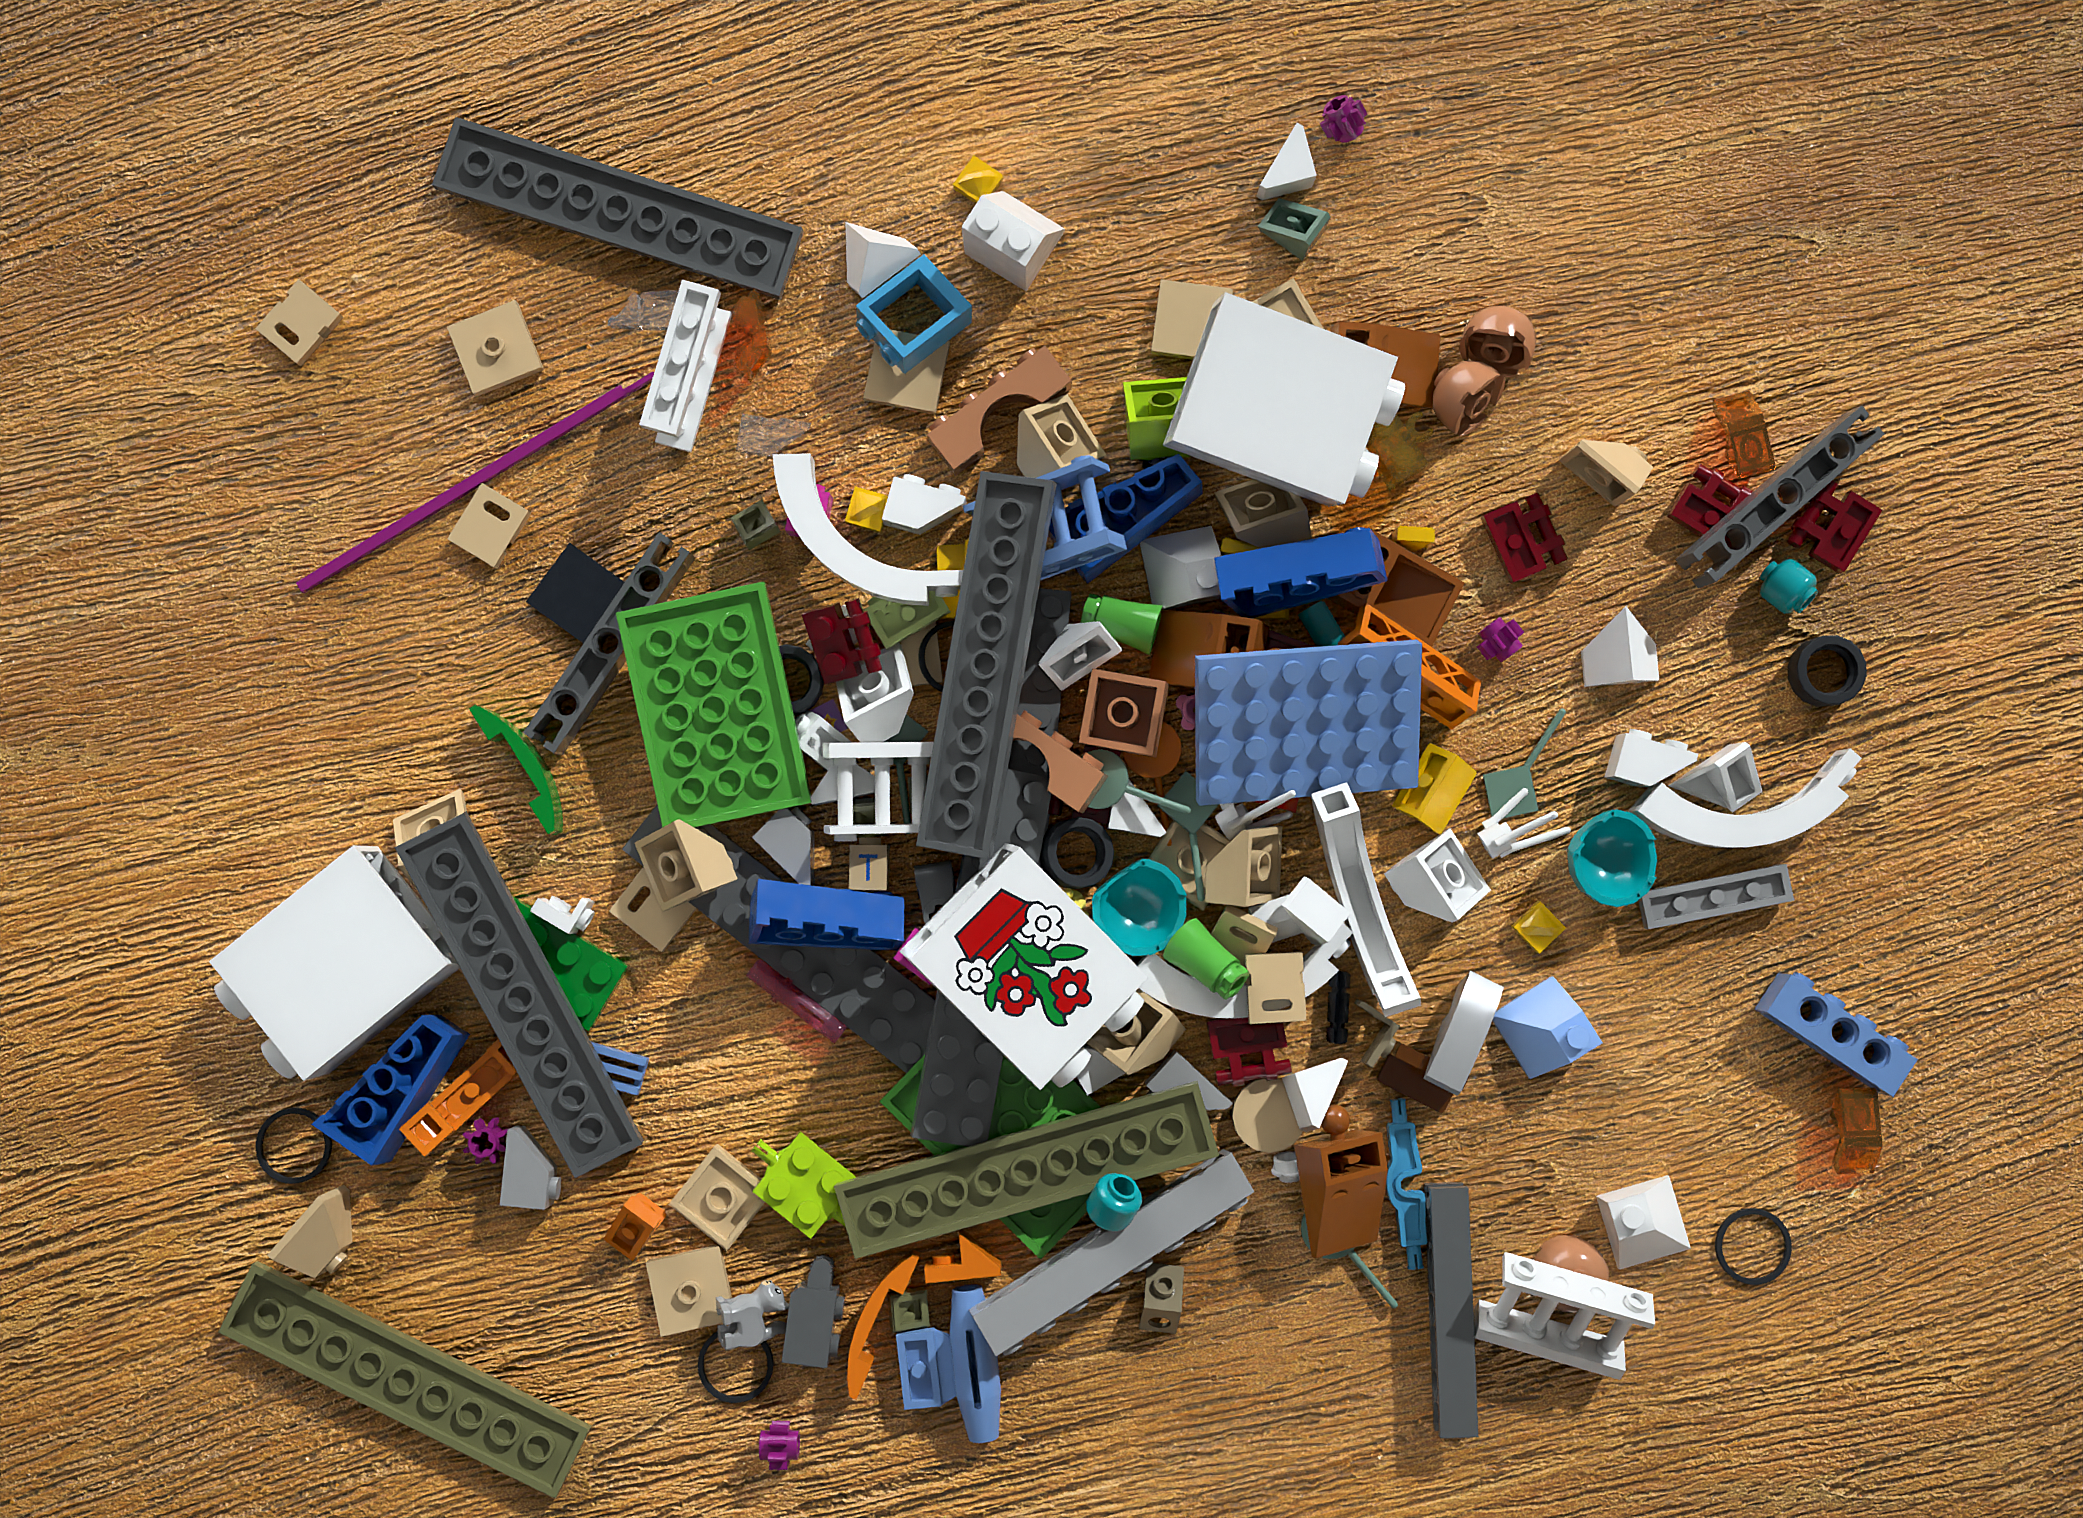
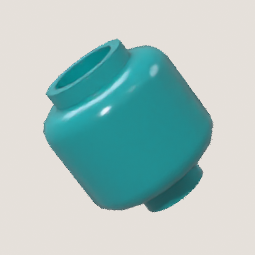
[1759,559,1818,614]
[1086,1173,1142,1231]

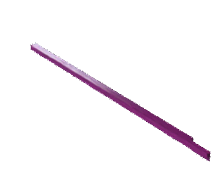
[296,371,654,593]

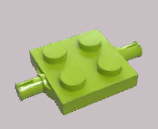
[751,1132,856,1239]

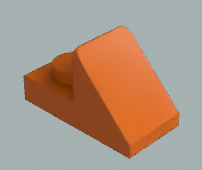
[603,1193,667,1261]
[924,1229,1002,1284]

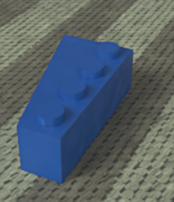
[1048,454,1203,584]
[1214,527,1387,618]
[749,879,904,951]
[311,1015,470,1166]

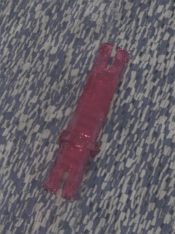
[746,959,847,1044]

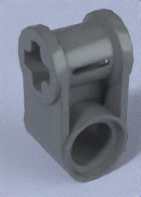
[914,860,956,924]

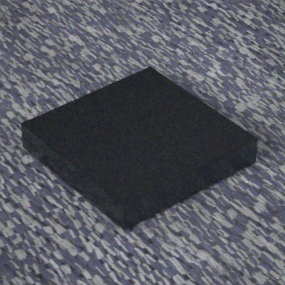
[526,542,625,643]

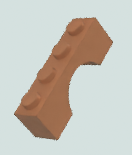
[927,346,1072,476]
[1013,710,1108,813]

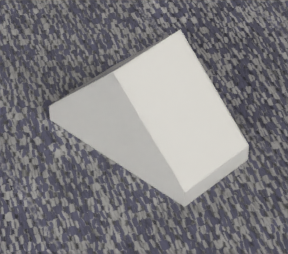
[1256,123,1317,200]
[1039,621,1122,691]
[811,764,875,806]
[1107,779,1167,837]
[1281,876,1351,946]
[1077,1045,1125,1095]
[1282,1058,1348,1132]

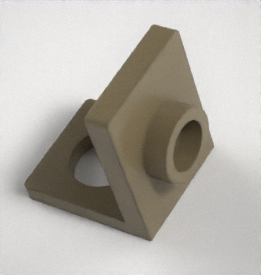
[1354,999,1400,1068]
[1139,1263,1184,1334]

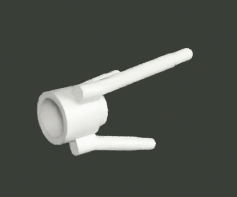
[1477,788,1571,859]
[1215,790,1296,840]

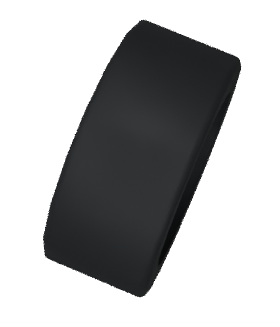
[1787,635,1867,707]
[779,644,824,716]
[1039,817,1114,889]

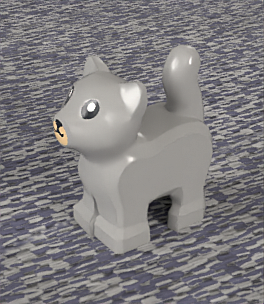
[716,1280,789,1351]

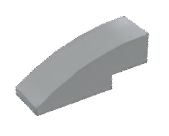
[1423,970,1504,1096]

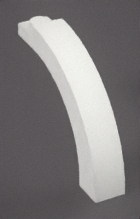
[773,453,963,606]
[1628,748,1862,848]
[1311,782,1421,1017]
[1136,923,1353,1018]

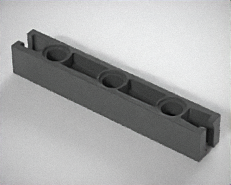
[1675,405,1885,588]
[523,532,696,755]
[1424,1182,1479,1438]

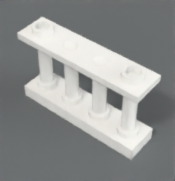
[639,280,732,453]
[823,742,934,841]
[1474,1252,1655,1380]

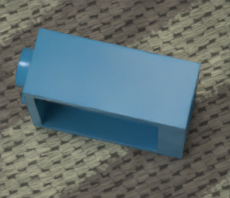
[856,254,972,374]

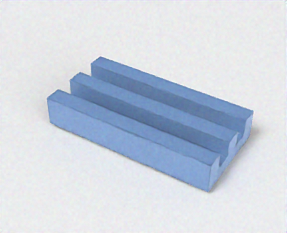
[591,1042,649,1095]

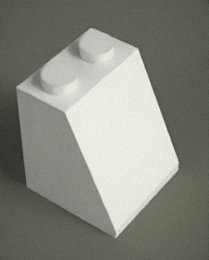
[961,191,1065,291]

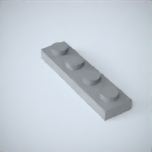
[1638,864,1794,929]

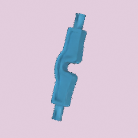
[1385,1098,1427,1270]

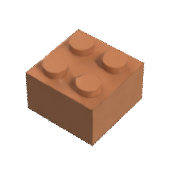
[1079,669,1169,758]

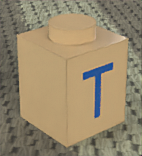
[849,838,890,890]

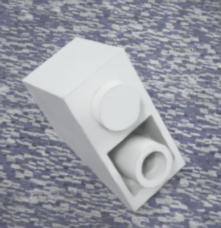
[882,474,967,535]
[1604,729,1698,788]

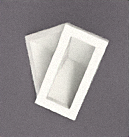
[845,222,921,299]
[1581,606,1659,687]
[1668,742,1762,813]

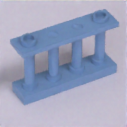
[963,455,1127,580]

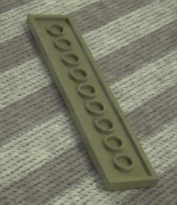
[834,1081,1219,1259]
[218,1261,592,1498]

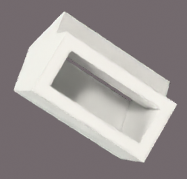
[1248,895,1303,943]

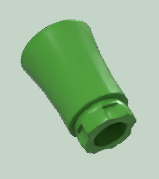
[1080,593,1163,655]
[1163,918,1249,1000]

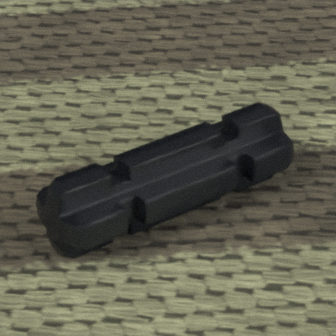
[1326,971,1351,1044]

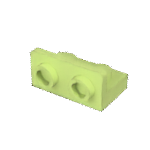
[863,591,950,650]

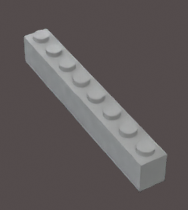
[969,1149,1254,1356]

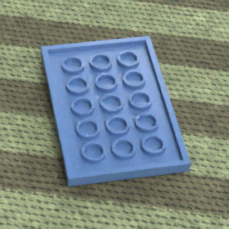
[1195,640,1422,806]

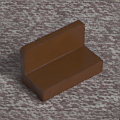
[1377,1041,1469,1113]

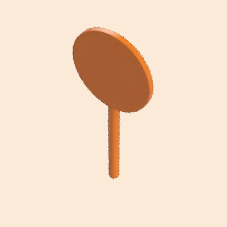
[1123,722,1182,846]

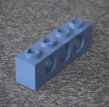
[1754,972,1918,1097]

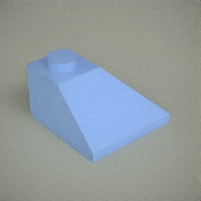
[1492,976,1603,1079]

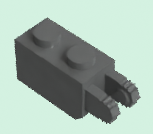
[782,1253,845,1368]

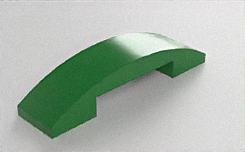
[469,705,563,835]

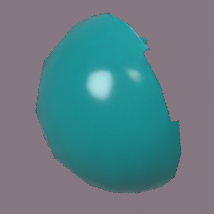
[1567,809,1657,907]
[1092,859,1187,956]

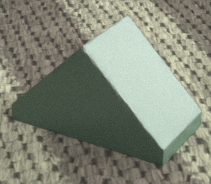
[1258,198,1331,261]

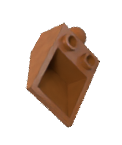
[1330,321,1440,409]
[1327,529,1465,647]
[1149,610,1281,690]
[1294,1105,1388,1258]

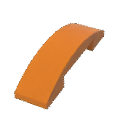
[399,1039,518,1157]
[847,1250,920,1400]

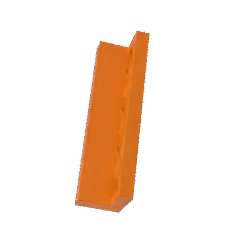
[1338,603,1481,730]

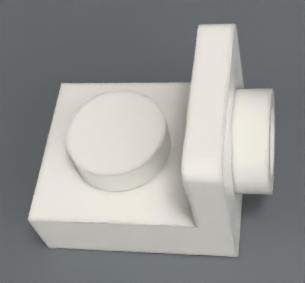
[795,710,851,770]
[530,896,595,934]

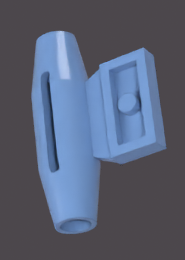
[896,1284,1001,1443]

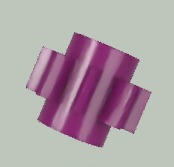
[1320,95,1368,143]
[1476,617,1524,663]
[463,1117,508,1165]
[759,1421,800,1470]

